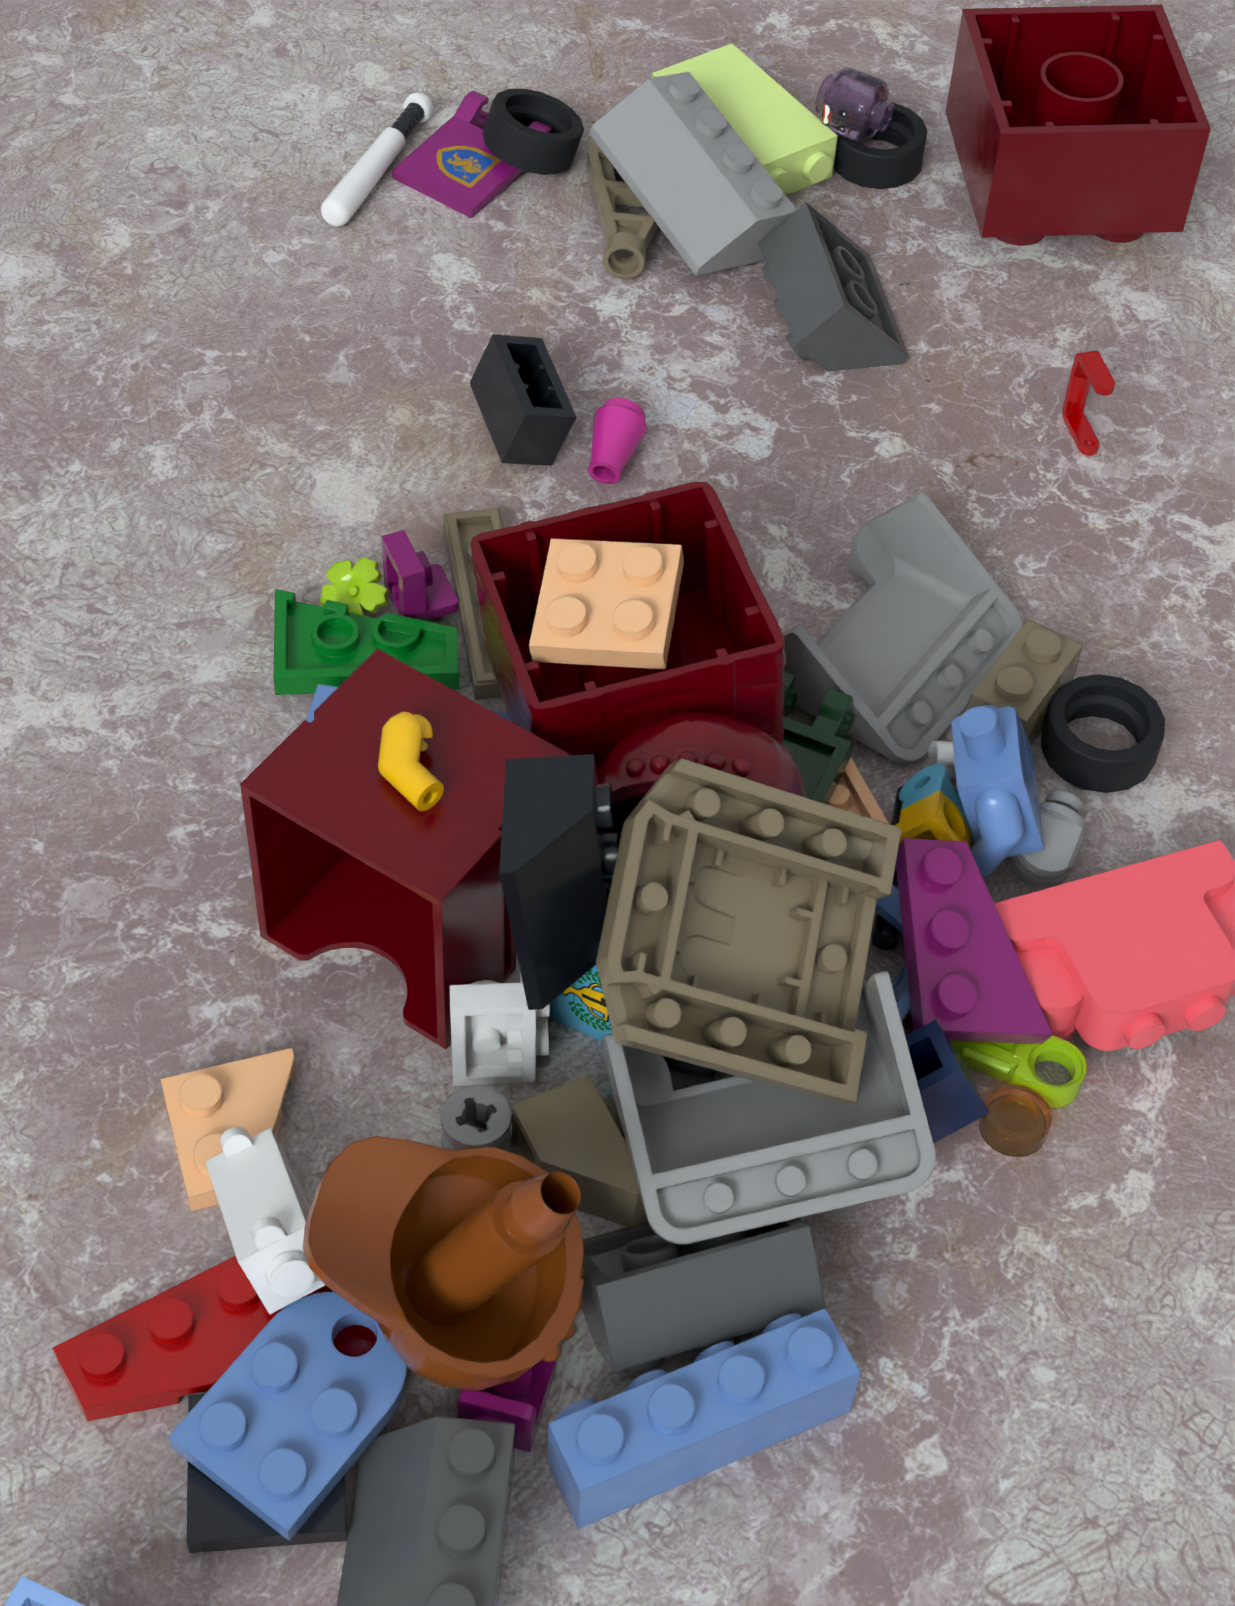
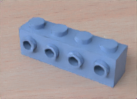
[547,1308,861,1529]

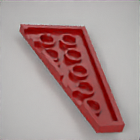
[53,1149,449,1422]

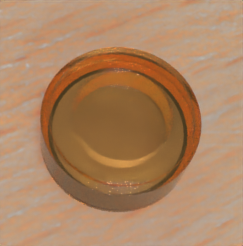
[979,1085,1052,1157]

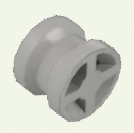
[440,1084,512,1152]

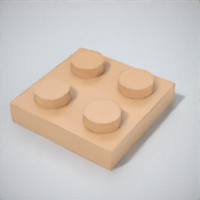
[529,539,684,669]

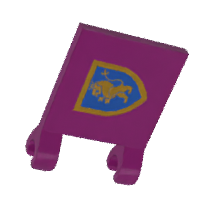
[392,91,552,218]

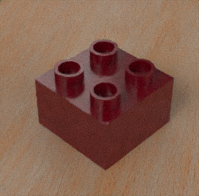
[945,5,1211,246]

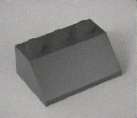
[759,203,909,371]
[581,1218,826,1373]
[337,1416,515,1606]

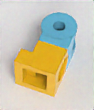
[894,764,971,849]

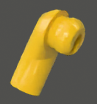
[378,712,444,811]

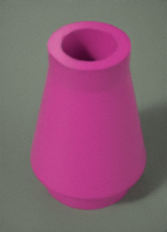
[588,398,648,484]

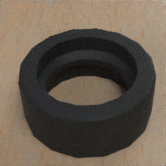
[482,89,584,175]
[833,100,927,189]
[1041,674,1165,793]

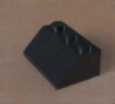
[499,754,620,1010]

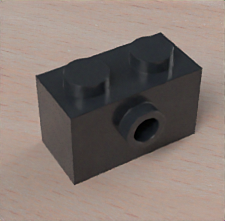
[470,334,577,466]

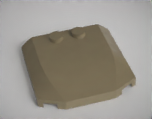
[596,758,901,1105]

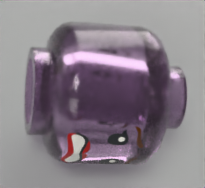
[815,67,894,142]

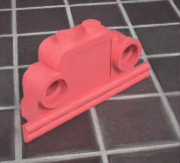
[994,840,1235,1051]

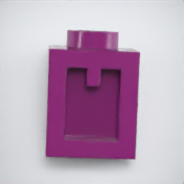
[382,530,459,621]
[457,1359,556,1452]

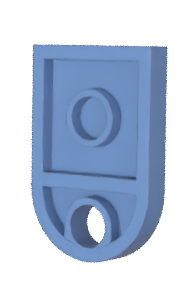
[168,1292,407,1541]

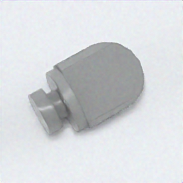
[1011,790,1086,889]

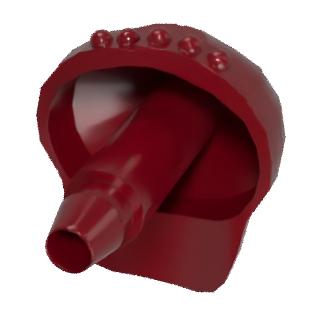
[596,712,807,838]

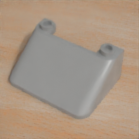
[782,493,1022,764]
[603,971,936,1245]

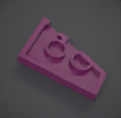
[896,838,1053,1044]

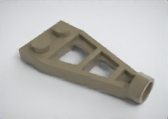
[587,121,659,279]

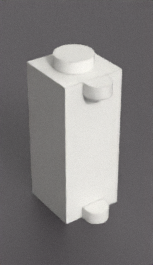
[205,1127,325,1314]

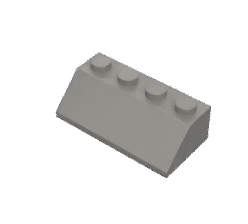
[589,72,797,276]

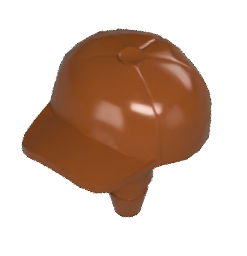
[303,1136,585,1392]

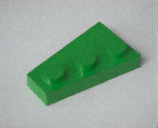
[273,589,459,695]

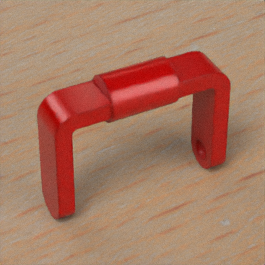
[1062,351,1115,456]

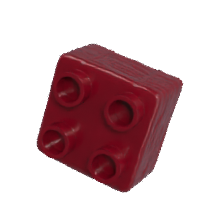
[470,482,786,769]

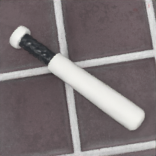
[321,92,433,227]

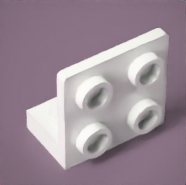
[450,954,550,1086]

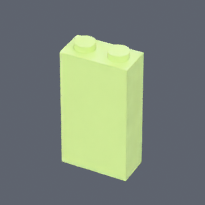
[651,43,838,196]

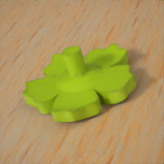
[319,557,390,616]

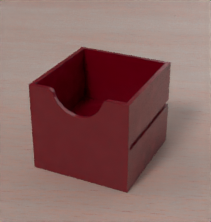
[240,648,571,1049]

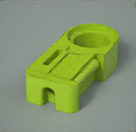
[950,1035,1087,1108]

